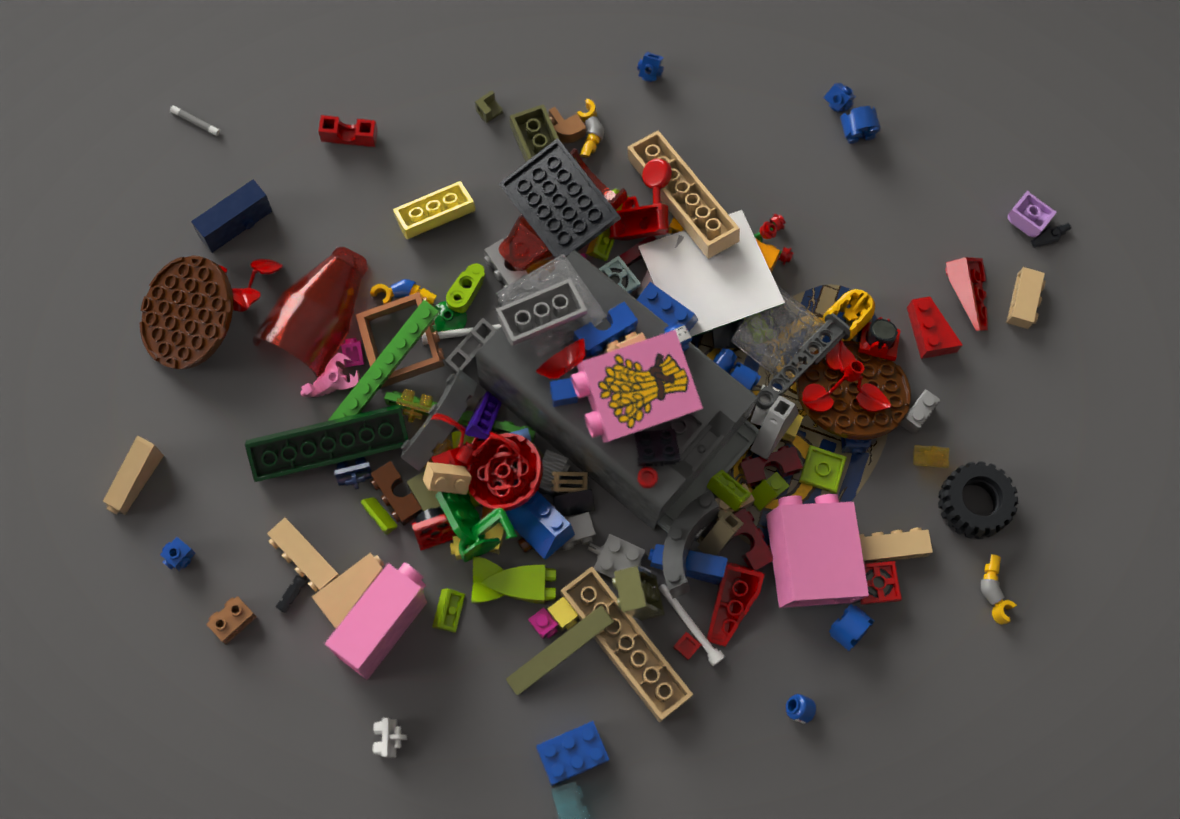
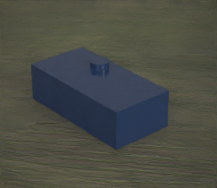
[191,179,273,253]

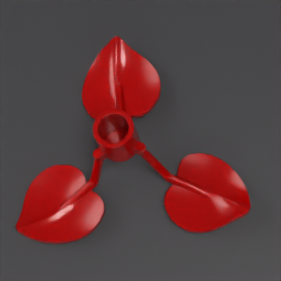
[219,259,283,312]
[802,340,891,412]
[431,413,520,465]

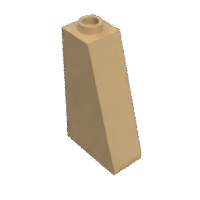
[103,436,164,515]
[312,552,384,629]

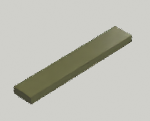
[506,605,614,696]

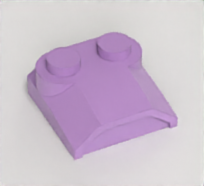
[1008,191,1057,237]

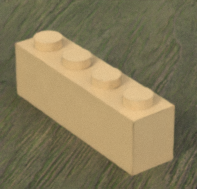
[267,518,339,592]
[859,527,933,564]

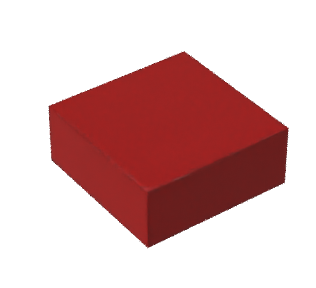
[673,631,701,661]

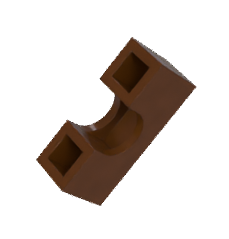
[370,461,423,526]

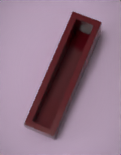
[620,236,657,267]

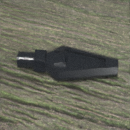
[1031,223,1071,247]

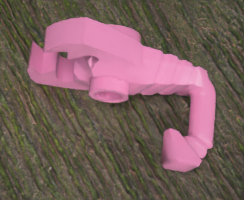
[300,353,360,398]

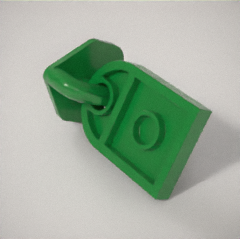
[435,492,518,562]

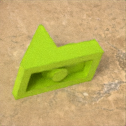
[751,472,789,512]

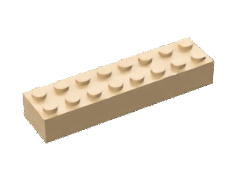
[627,131,740,259]
[560,567,693,723]

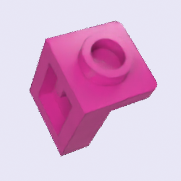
[341,338,364,367]
[528,607,559,639]

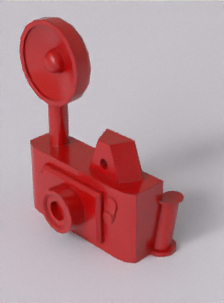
[609,158,672,241]

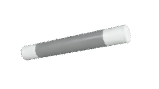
[170,105,220,136]

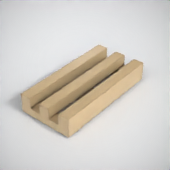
[551,472,588,492]

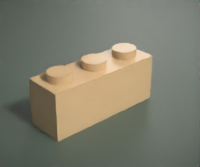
[1006,267,1046,329]

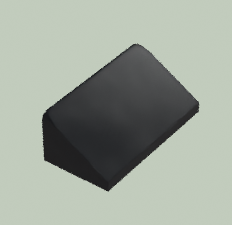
[553,489,595,517]

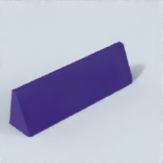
[465,391,502,439]

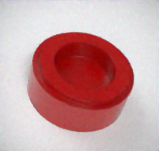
[637,467,658,489]

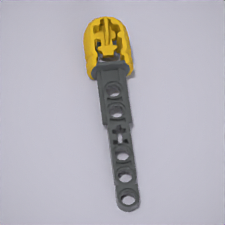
[756,289,875,410]

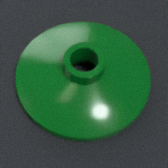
[433,301,467,332]

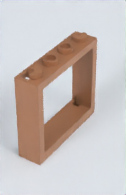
[356,292,445,389]

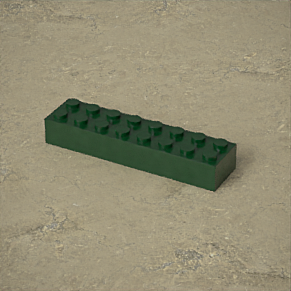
[245,404,409,482]

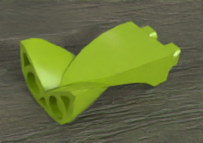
[471,557,556,604]

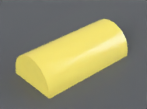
[393,181,475,240]

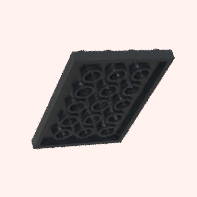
[499,138,621,264]

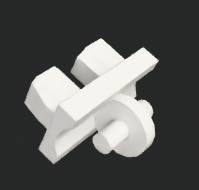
[373,718,407,758]

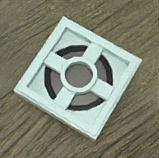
[599,256,641,295]

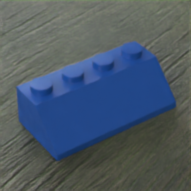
[505,480,575,560]

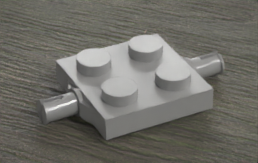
[587,534,652,579]

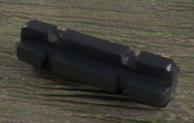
[276,575,306,613]

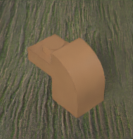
[549,107,586,143]

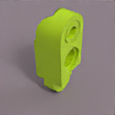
[446,263,485,313]

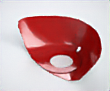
[536,338,585,379]

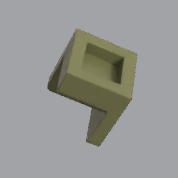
[475,91,503,123]

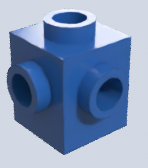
[637,52,664,82]
[823,83,856,112]
[160,537,196,571]

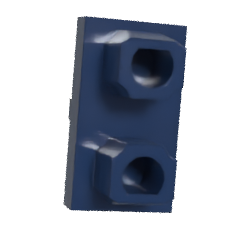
[334,457,372,490]

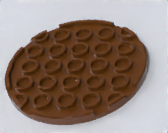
[140,255,233,370]
[796,341,911,440]

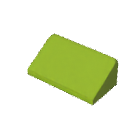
[707,470,752,511]
[361,497,398,535]
[432,588,465,633]

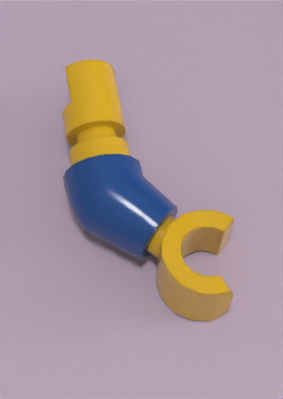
[370,279,437,306]

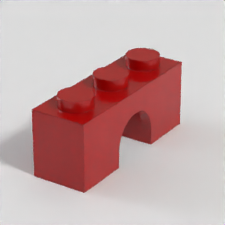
[318,115,378,147]

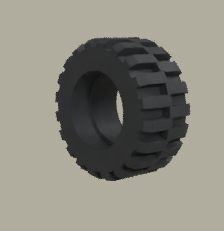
[938,461,1019,539]

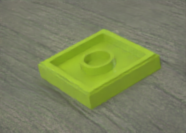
[799,445,847,494]

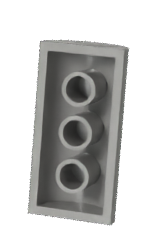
[496,278,587,346]

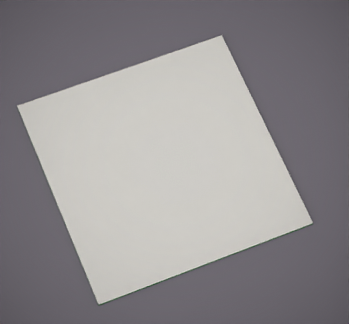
[638,210,785,337]

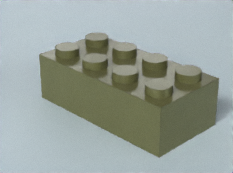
[510,104,559,162]
[613,566,665,621]

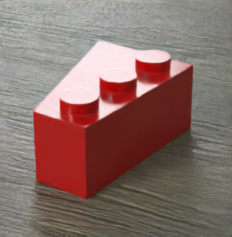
[907,296,963,359]

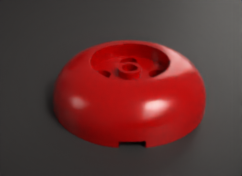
[467,433,543,511]

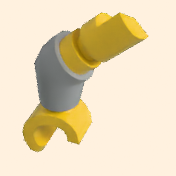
[577,99,604,158]
[980,554,1017,624]

